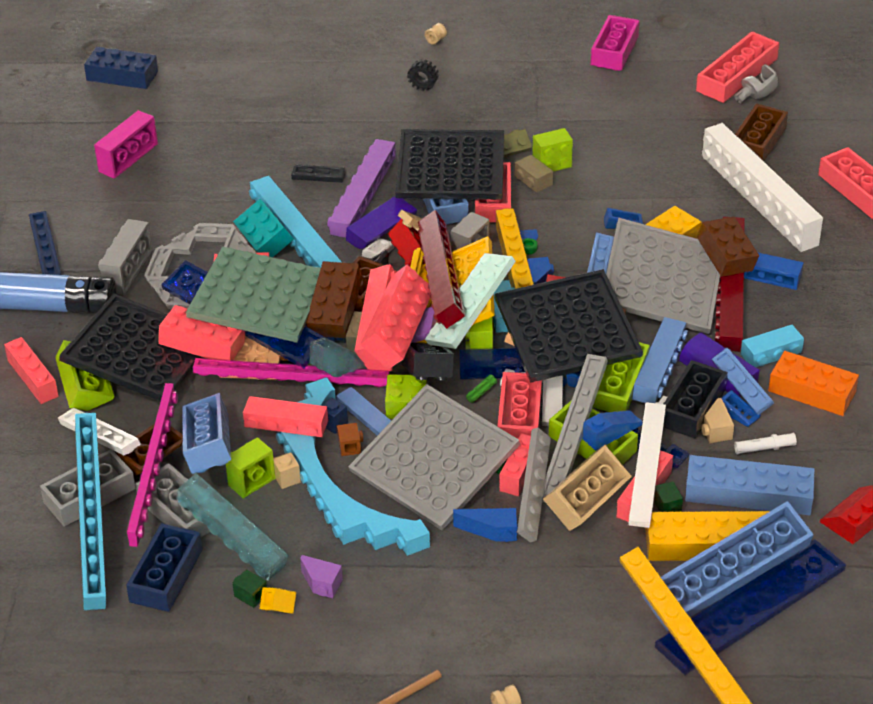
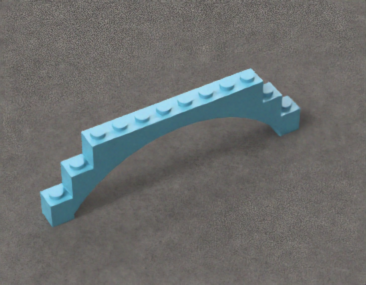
[276,377,430,556]

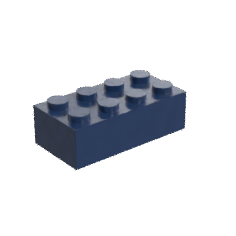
[84,47,158,89]
[126,523,203,612]

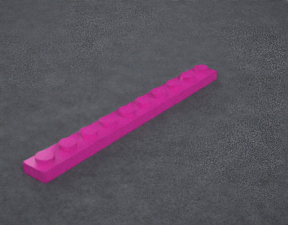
[193,358,389,387]
[127,383,178,547]

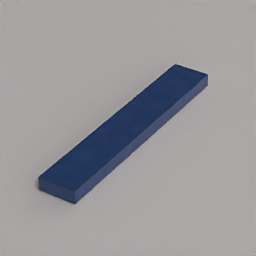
[28,211,61,275]

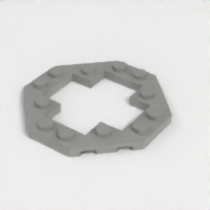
[144,223,256,310]

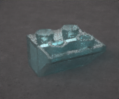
[309,337,364,377]

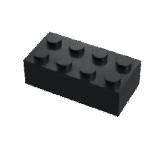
[402,342,454,381]
[663,360,728,439]

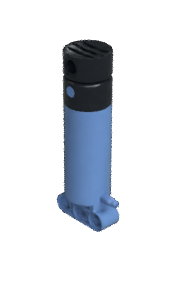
[0,272,116,313]

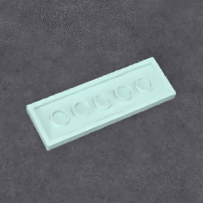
[425,253,516,349]

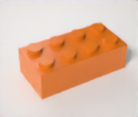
[768,351,859,416]

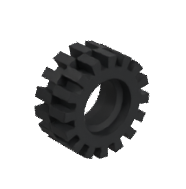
[407,59,439,91]

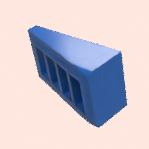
[604,208,643,229]
[722,390,761,427]

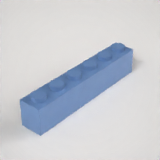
[632,317,688,403]

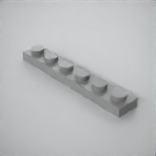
[517,427,551,543]

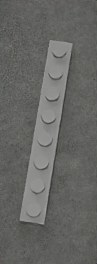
[542,354,608,503]

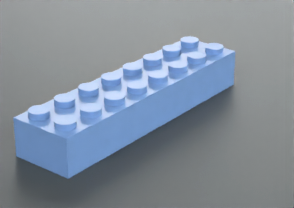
[642,501,814,631]

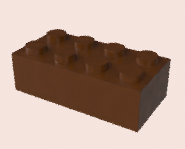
[735,103,788,162]
[306,261,363,338]

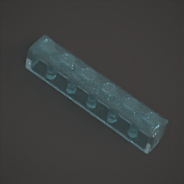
[176,474,288,581]

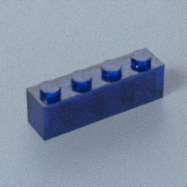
[459,348,526,379]

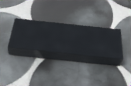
[291,164,345,183]

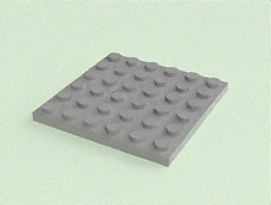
[606,218,720,334]
[348,384,520,530]

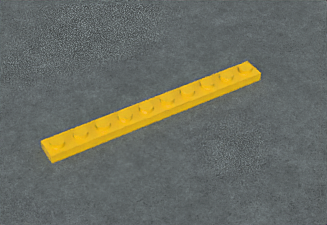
[620,547,752,704]

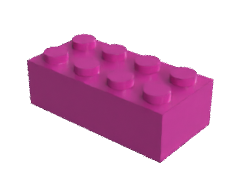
[591,15,639,71]
[94,110,158,179]

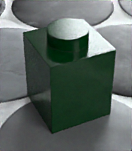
[653,481,683,512]
[232,569,267,608]

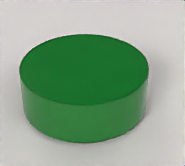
[522,238,538,255]

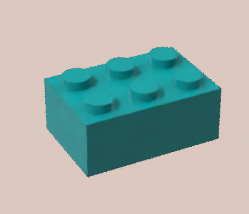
[233,199,294,258]

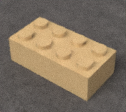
[543,445,632,531]

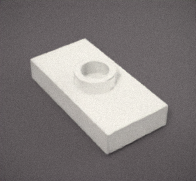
[362,238,394,259]

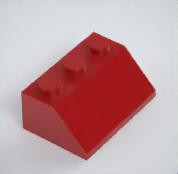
[388,218,425,266]
[820,485,873,545]

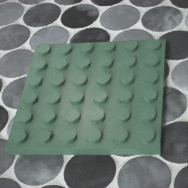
[186,247,321,342]

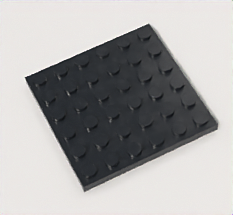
[395,129,504,200]
[495,269,643,383]
[59,294,201,401]

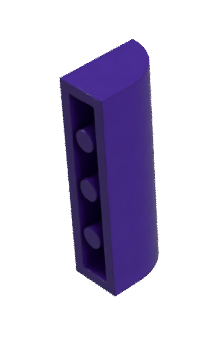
[346,196,417,249]
[679,332,760,397]

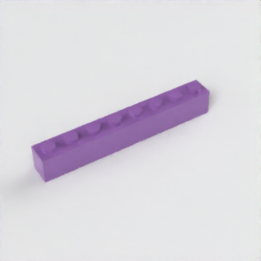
[327,139,396,238]

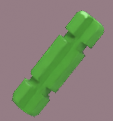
[466,375,497,403]

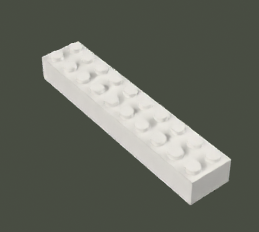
[702,123,823,252]

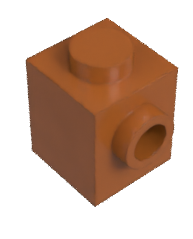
[337,423,364,456]

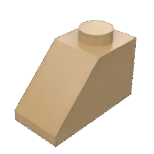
[701,398,734,443]
[273,453,301,489]

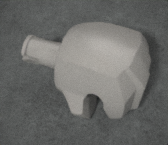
[734,64,778,103]

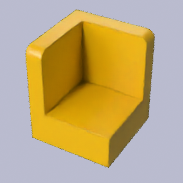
[260,588,296,614]

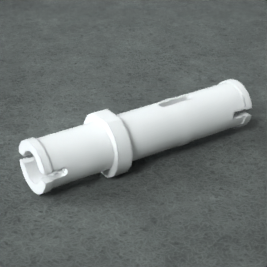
[734,433,797,455]

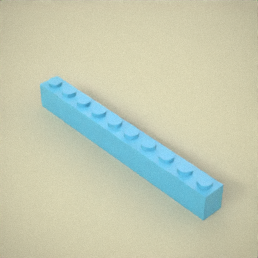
[249,176,341,268]
[75,413,106,610]

